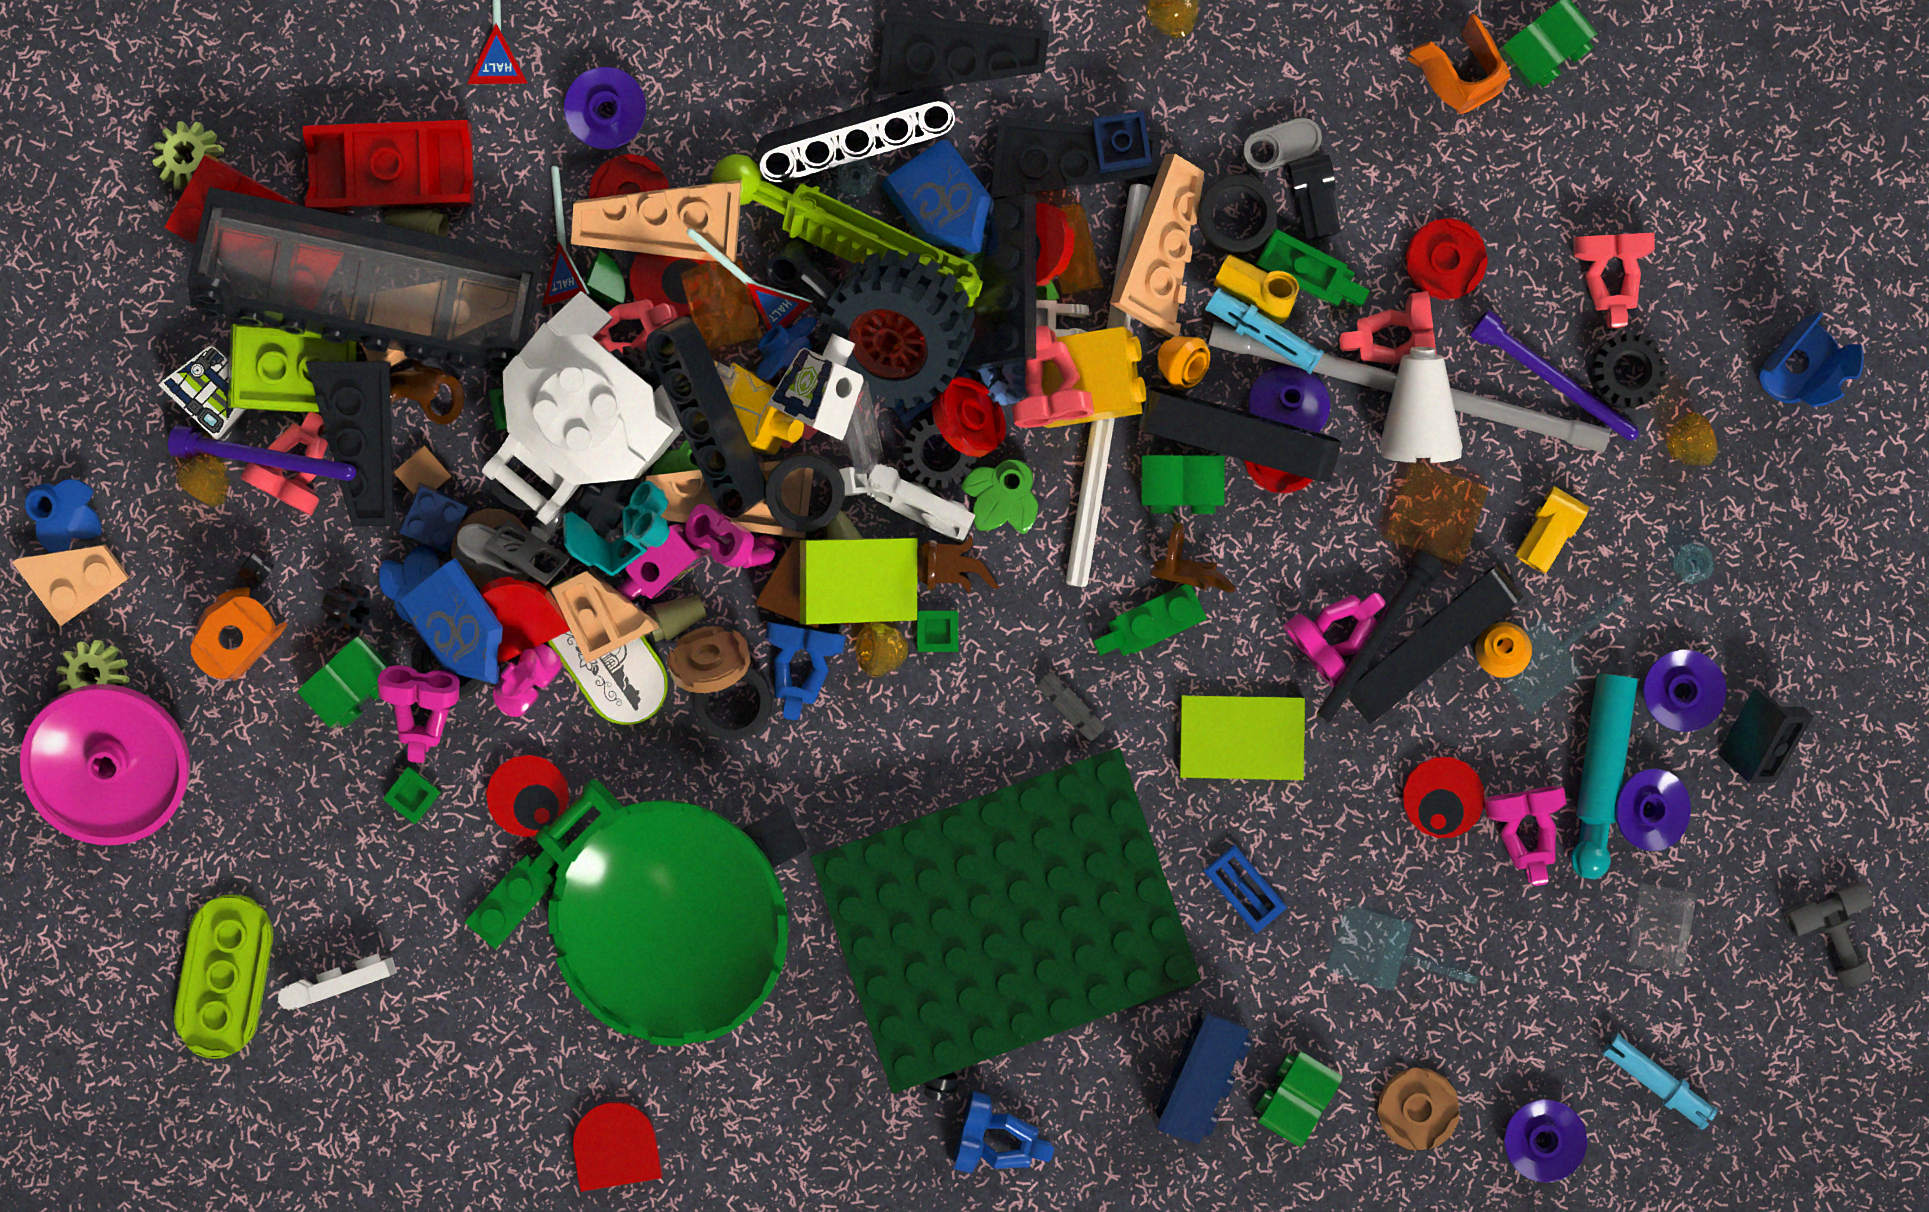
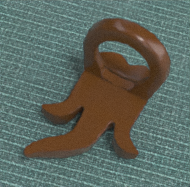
[391,359,465,425]
[1150,522,1236,593]
[917,535,1000,594]

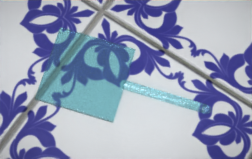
[1501,596,1625,715]
[1326,903,1478,991]

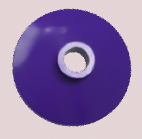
[564,67,646,149]
[1248,365,1330,432]
[1643,650,1726,732]
[1615,769,1691,851]
[1504,1099,1587,1183]

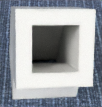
[839,467,869,497]

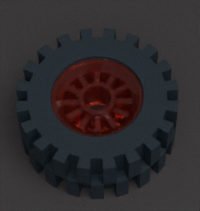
[818,250,975,408]

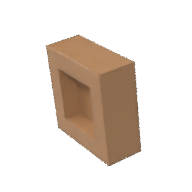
[394,445,453,495]

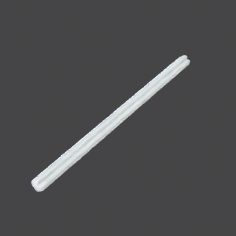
[1066,184,1152,587]

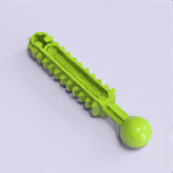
[711,154,983,307]

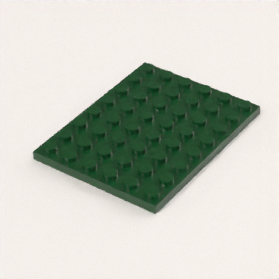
[809,747,1202,1094]

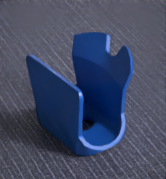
[1758,311,1864,407]

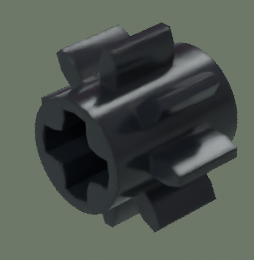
[321,580,374,634]

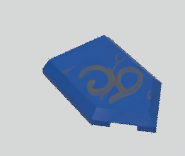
[881,140,993,253]
[398,558,503,684]

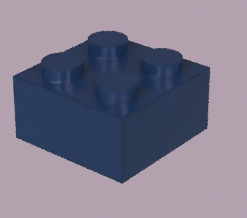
[1092,111,1152,173]
[399,482,468,553]

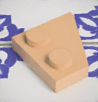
[12,544,130,627]
[551,570,659,663]

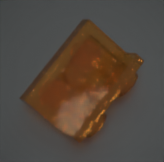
[1058,204,1103,294]
[681,259,763,351]

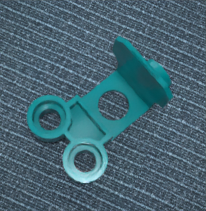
[563,481,670,577]

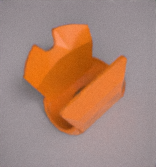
[1407,14,1510,114]
[190,587,288,681]

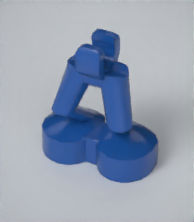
[765,621,847,720]
[952,1090,1054,1173]

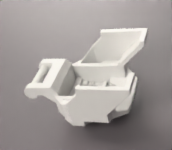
[482,291,682,525]

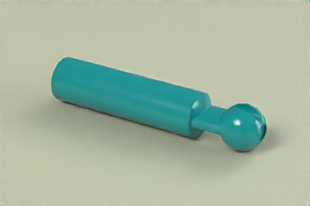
[1570,673,1638,880]

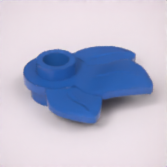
[757,317,817,382]
[25,479,102,553]
[379,544,440,623]

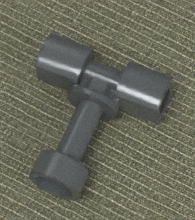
[1783,881,1874,988]

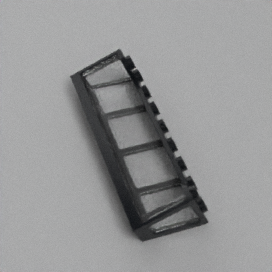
[187,187,542,377]

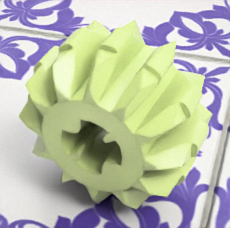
[153,121,224,191]
[56,640,129,690]

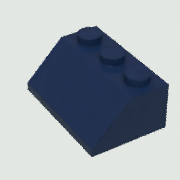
[1152,1006,1252,1144]

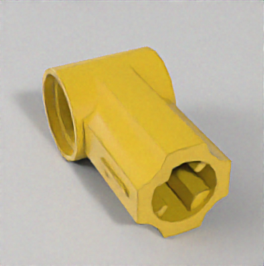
[1214,254,1299,325]
[1514,486,1590,574]

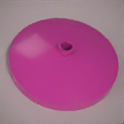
[20,684,190,845]

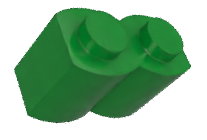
[1499,0,1598,89]
[1141,455,1225,514]
[297,636,390,728]
[1254,1049,1343,1148]

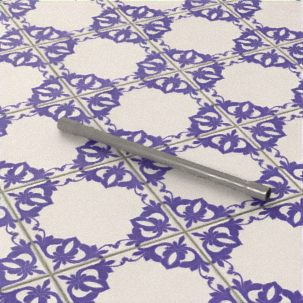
[1208,321,1610,453]

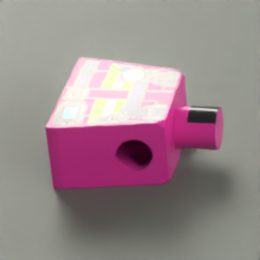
[616,523,711,605]

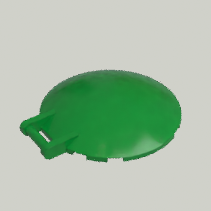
[535,779,789,1046]

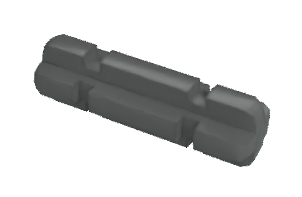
[1037,672,1105,741]

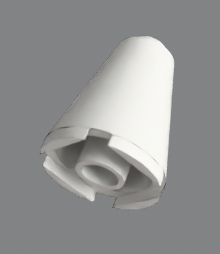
[1379,347,1463,463]

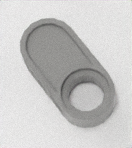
[1242,118,1322,172]
[455,523,535,581]

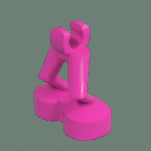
[685,504,783,570]
[1282,593,1385,687]
[493,644,563,717]
[377,665,460,763]
[1484,786,1566,886]

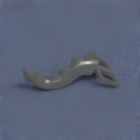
[484,490,574,585]

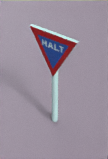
[467,0,528,84]
[542,165,590,307]
[687,228,813,331]

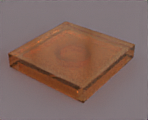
[1384,462,1489,565]

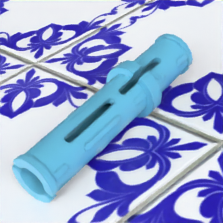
[1205,287,1324,374]
[1602,1033,1718,1130]

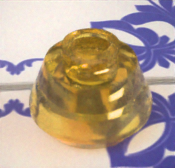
[1145,0,1199,38]
[1666,412,1718,466]
[176,455,231,507]
[856,622,908,677]

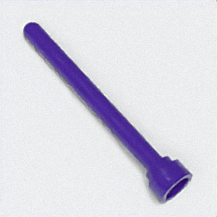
[1469,309,1639,441]
[168,424,356,481]

